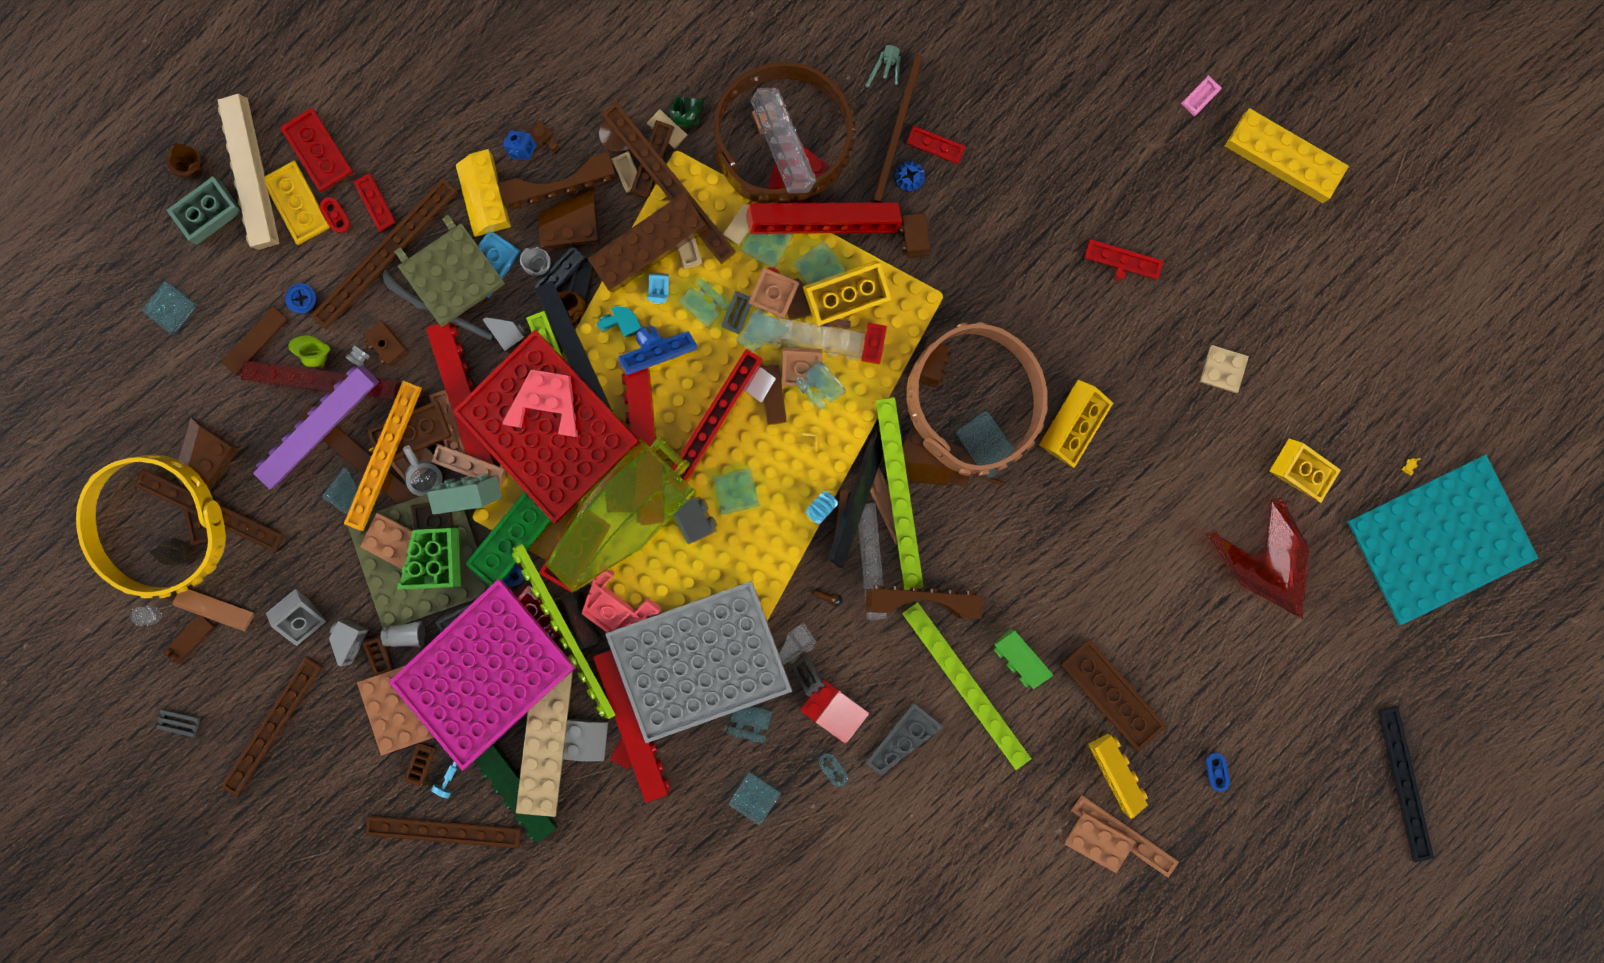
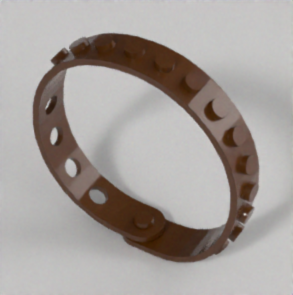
[714,62,856,203]

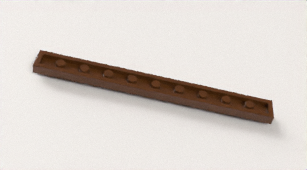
[602,102,737,264]
[311,178,458,330]

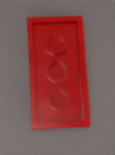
[280,107,354,193]

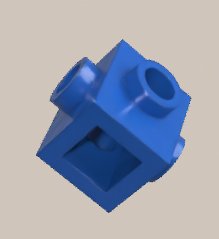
[503,130,536,161]

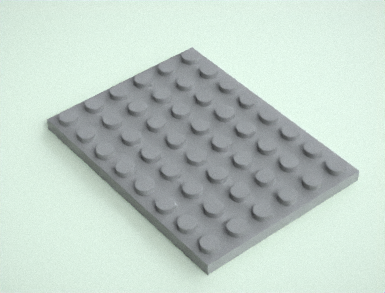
[605,581,792,743]

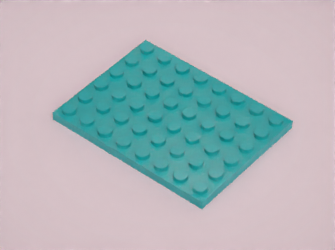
[1347,455,1538,625]

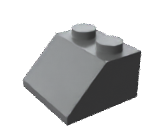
[483,317,529,354]
[266,589,326,646]
[329,620,369,666]
[563,718,608,761]

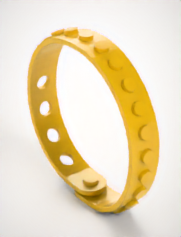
[76,455,226,598]

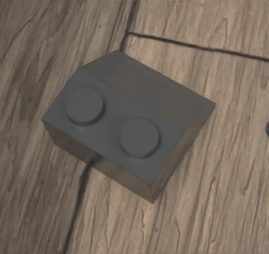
[670,496,717,544]

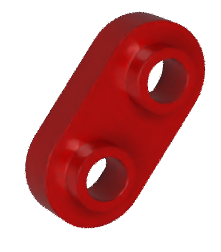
[320,197,350,234]

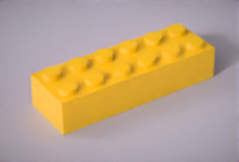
[1225,108,1349,203]

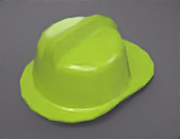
[288,335,330,369]

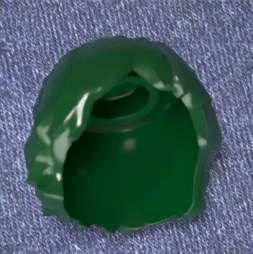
[669,96,705,128]

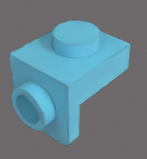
[647,272,670,304]

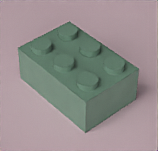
[166,176,242,245]
[427,473,502,514]

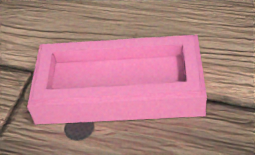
[1181,75,1222,117]

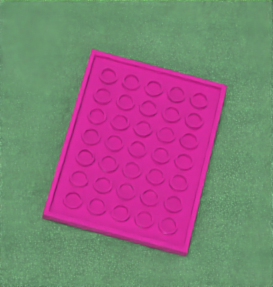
[389,579,576,771]

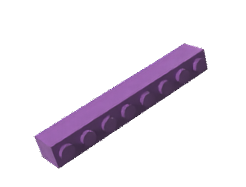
[253,365,380,489]

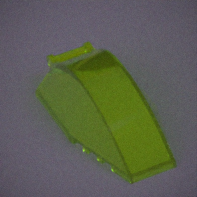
[545,436,696,593]

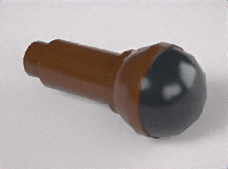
[813,590,842,607]

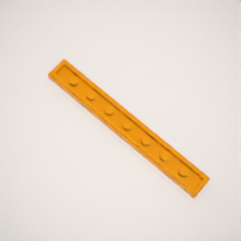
[344,381,422,531]

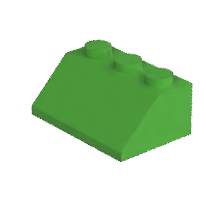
[993,629,1053,689]

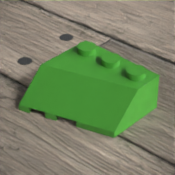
[397,528,461,590]

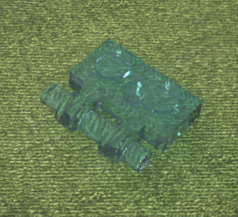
[679,278,730,328]
[795,361,846,410]
[727,706,772,743]

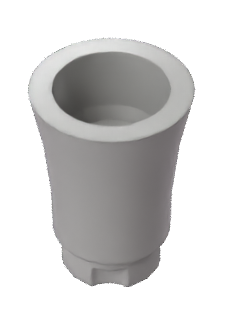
[381,621,426,648]

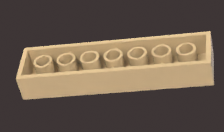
[516,671,573,817]

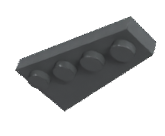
[865,702,944,775]

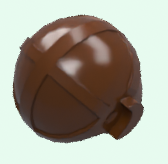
[166,144,201,178]
[559,291,587,324]

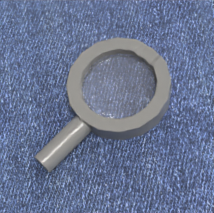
[403,445,443,496]

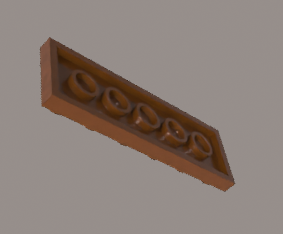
[1060,639,1167,752]

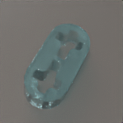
[819,753,848,787]

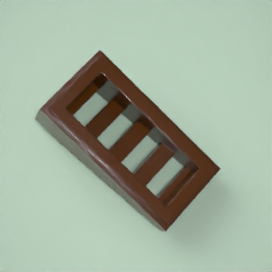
[361,633,394,676]
[404,743,436,787]

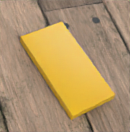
[264,160,331,245]

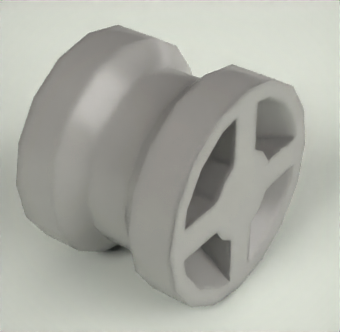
[345,345,370,367]

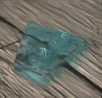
[736,308,789,352]
[322,467,358,515]

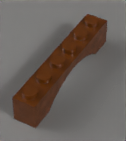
[498,152,617,210]
[865,585,983,619]

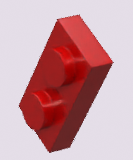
[861,323,887,365]

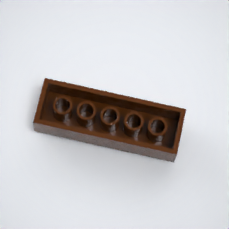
[588,192,709,293]

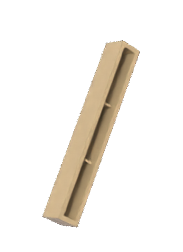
[218,94,280,250]

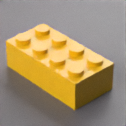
[803,261,892,326]

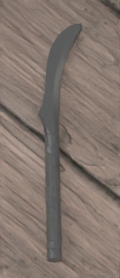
[383,269,494,341]

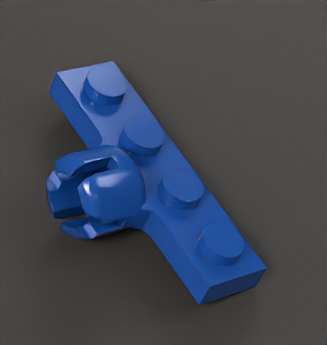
[618,325,697,375]

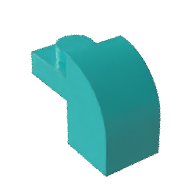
[596,306,642,339]

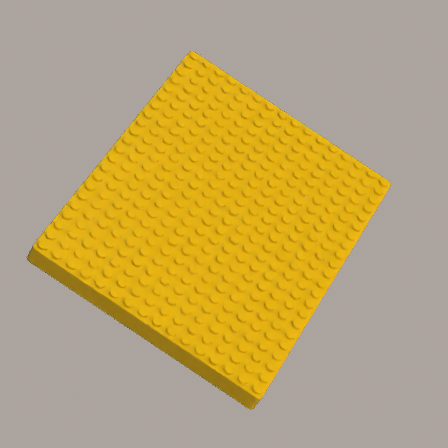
[473,151,943,621]

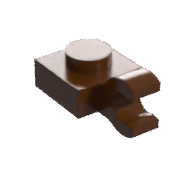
[527,120,559,153]

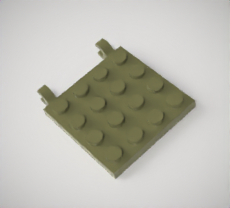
[394,215,505,327]

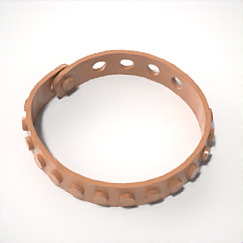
[907,322,1048,476]

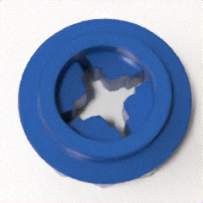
[895,161,925,191]
[285,283,317,314]

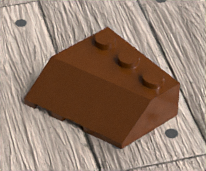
[538,188,600,250]
[174,417,239,491]
[887,426,965,485]

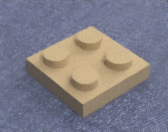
[1200,345,1249,393]

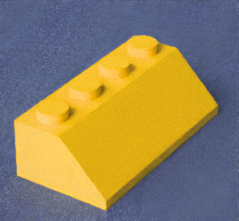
[456,149,511,237]
[1039,380,1113,468]
[1088,734,1148,819]

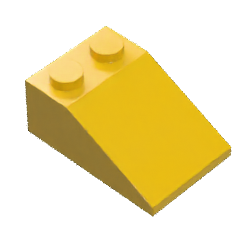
[1269,439,1341,503]

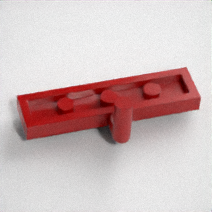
[1084,239,1164,282]

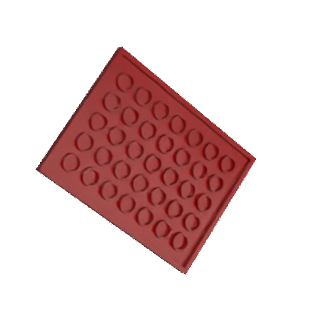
[453,330,640,524]

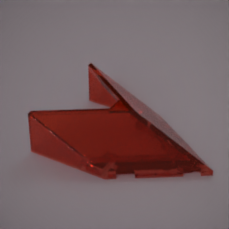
[1206,497,1310,619]

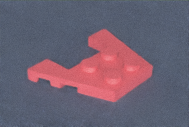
[503,370,578,438]
[581,562,662,633]

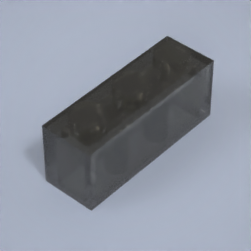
[553,588,601,650]

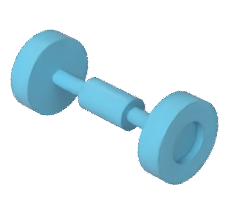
[431,762,457,798]

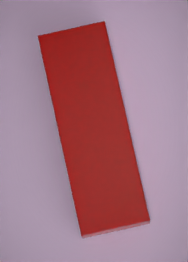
[906,125,966,165]
[353,173,397,233]

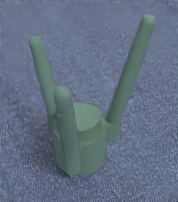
[865,45,901,88]

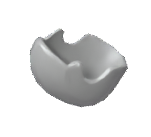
[520,247,551,276]

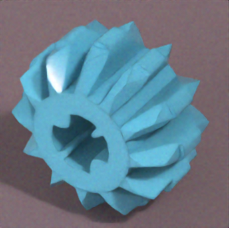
[806,491,838,524]

